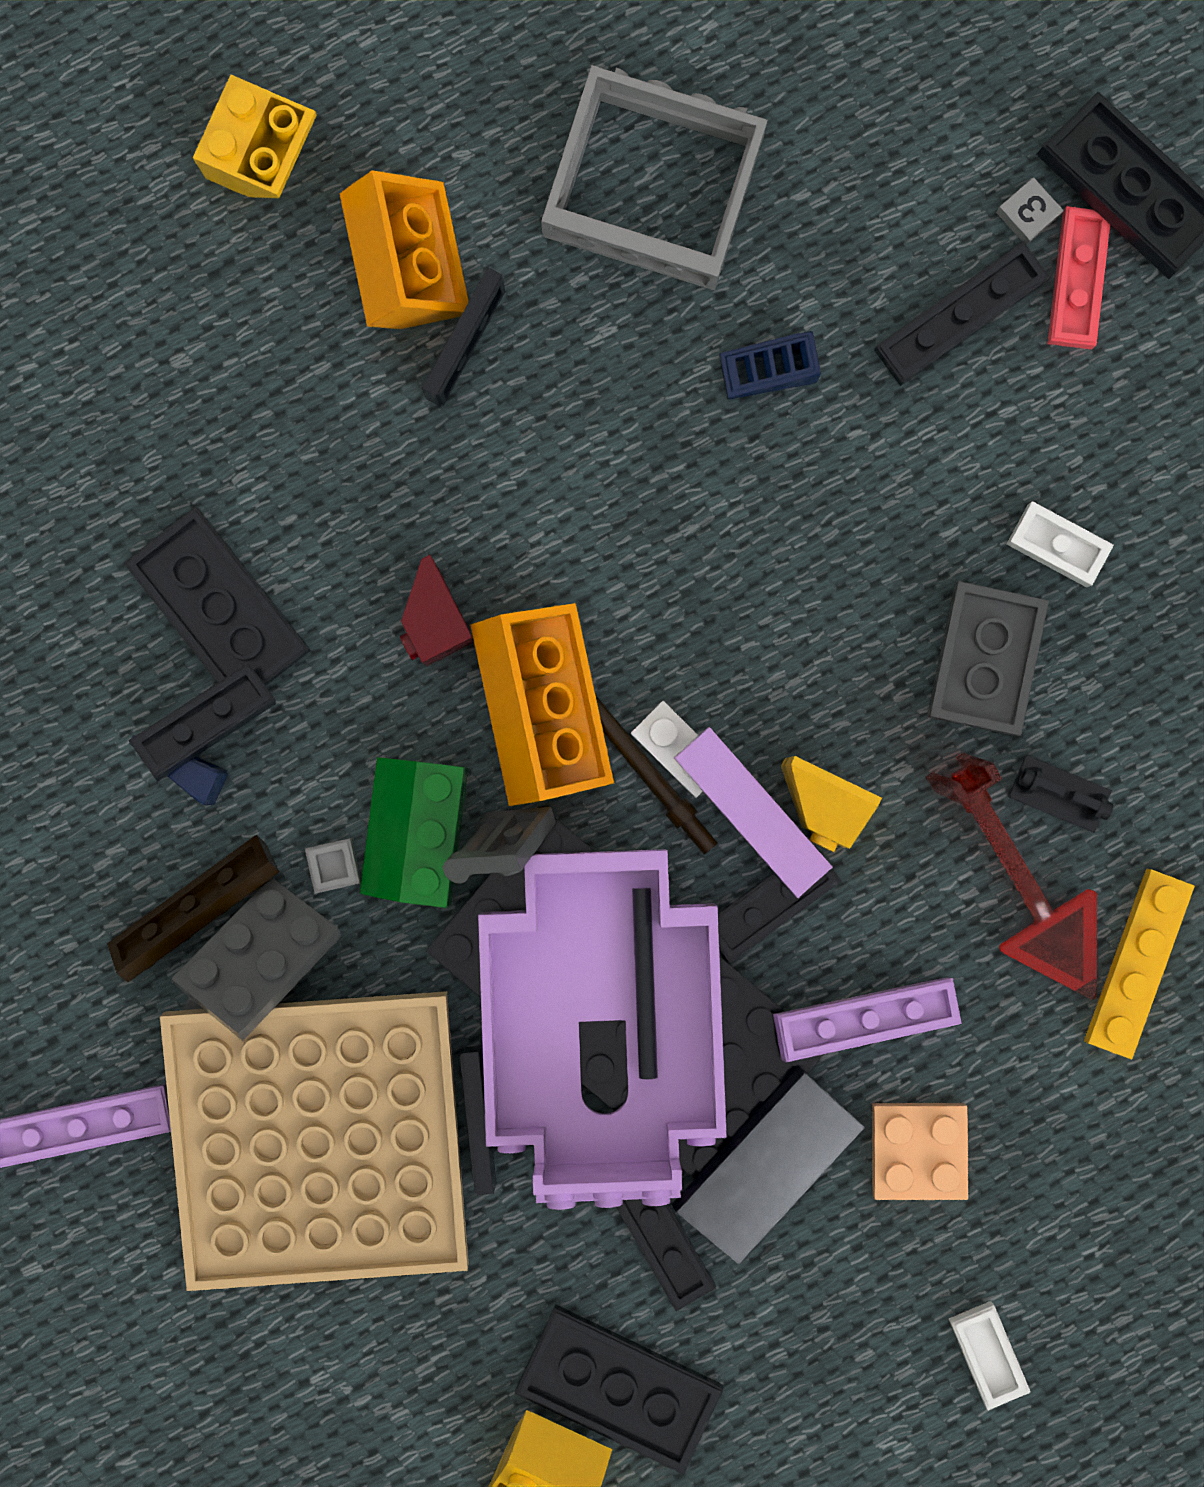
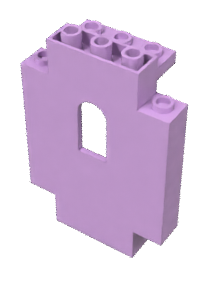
[478,849,727,1210]

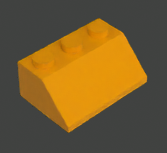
[339,170,469,329]

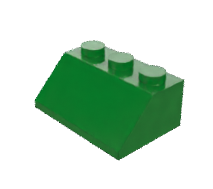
[360,757,468,908]

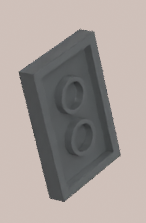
[927,581,1049,737]
[171,878,342,1041]

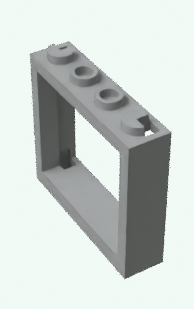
[541,65,768,290]

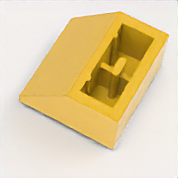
[193,74,317,198]
[489,1410,613,1487]

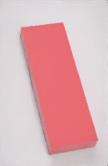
[1047,206,1110,350]

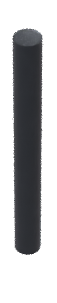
[632,888,658,1079]

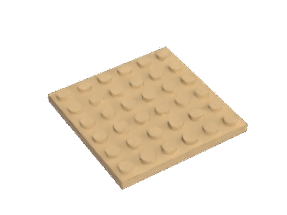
[160,991,469,1291]

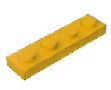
[1084,869,1195,1060]

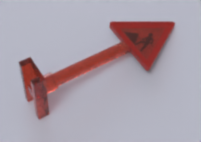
[926,753,1097,1000]

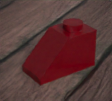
[400,555,474,666]

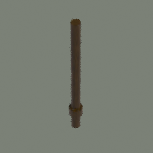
[595,694,718,854]

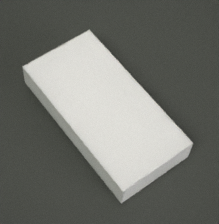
[949,1301,1030,1410]

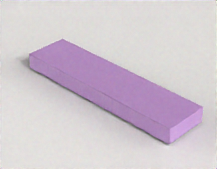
[674,727,833,898]
[773,977,962,1062]
[0,1084,171,1168]

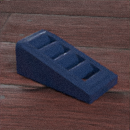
[719,331,821,400]
[129,734,229,806]

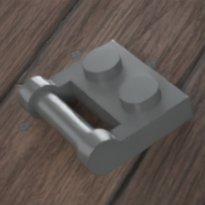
[443,807,556,884]

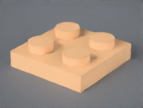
[872,1103,968,1200]

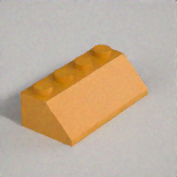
[470,603,614,806]

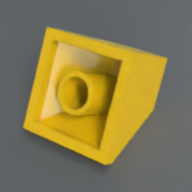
[781,756,882,852]

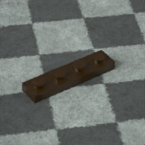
[107,834,279,982]

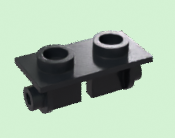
[1009,755,1114,833]

